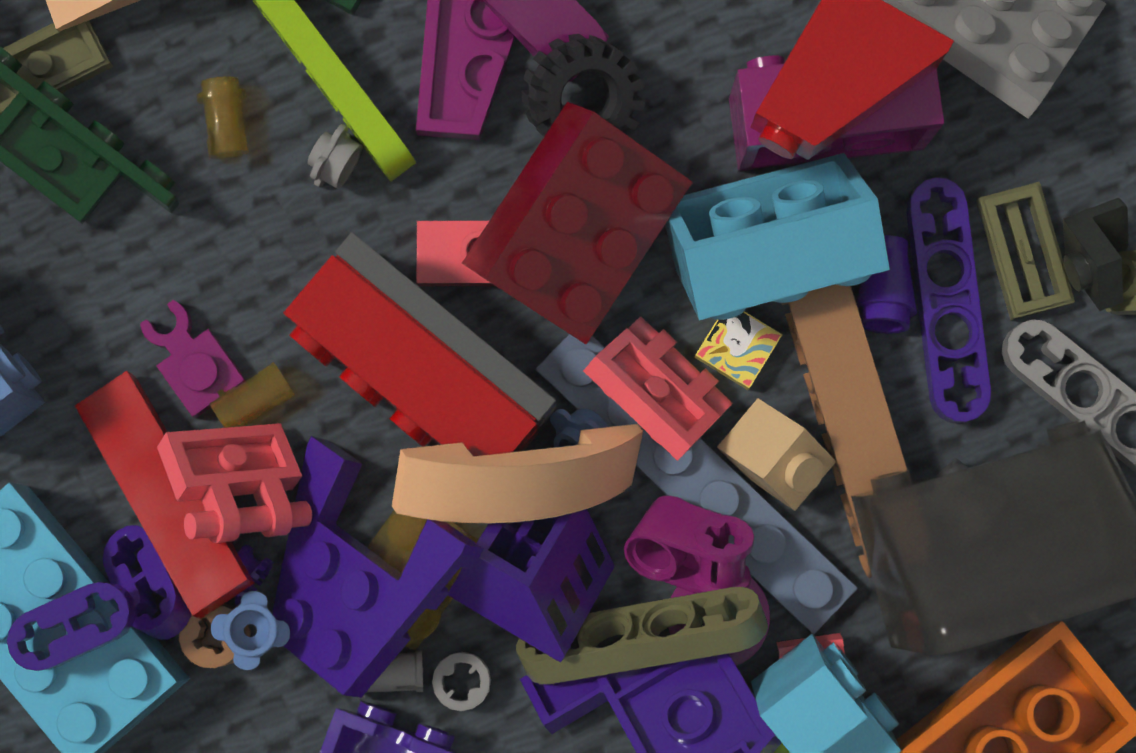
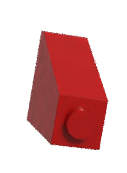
[750,0,954,160]

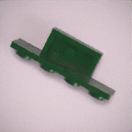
[0,47,179,225]

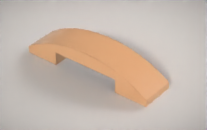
[392,424,643,523]

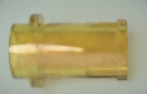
[196,76,249,159]
[209,362,295,428]

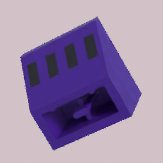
[448,509,615,663]

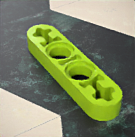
[252,0,416,182]

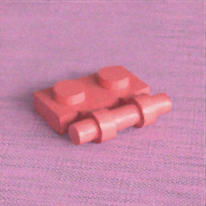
[583,316,733,461]
[157,423,312,543]

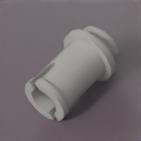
[358,650,423,699]

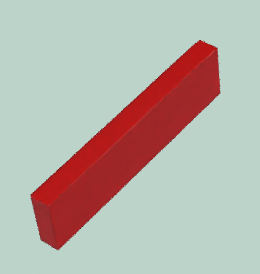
[75,371,254,619]

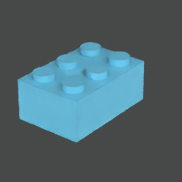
[665,153,890,321]

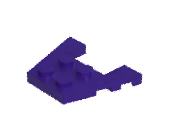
[272,436,484,698]
[520,653,781,753]

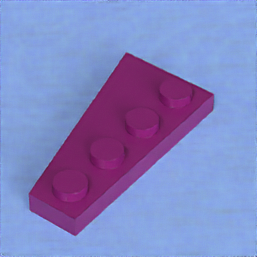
[416,0,516,140]

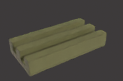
[976,182,1075,321]

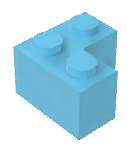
[751,634,901,753]

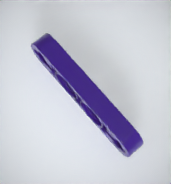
[906,177,991,424]

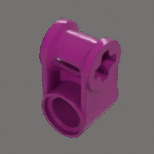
[624,495,754,594]

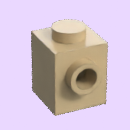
[717,398,836,511]

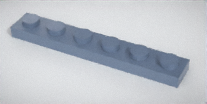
[536,334,857,635]

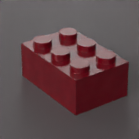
[462,102,693,344]

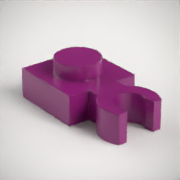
[140,300,247,418]

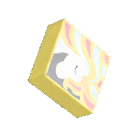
[694,311,782,390]

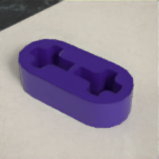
[102,525,191,640]
[7,582,136,671]

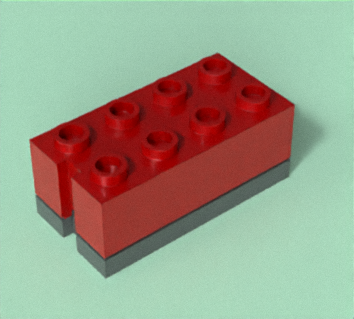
[283,232,557,457]

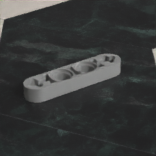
[1002,319,1136,473]

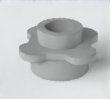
[307,124,363,189]

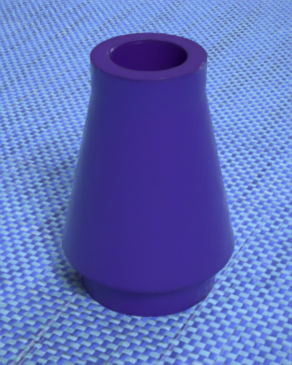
[855,235,917,334]

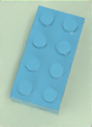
[0,482,190,753]

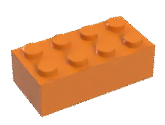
[897,620,1136,753]

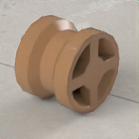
[179,604,251,668]

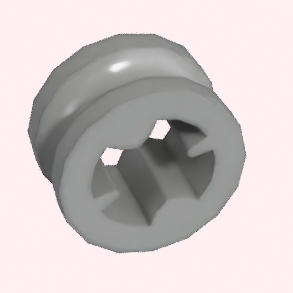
[432,652,491,711]

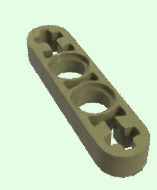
[516,587,768,684]

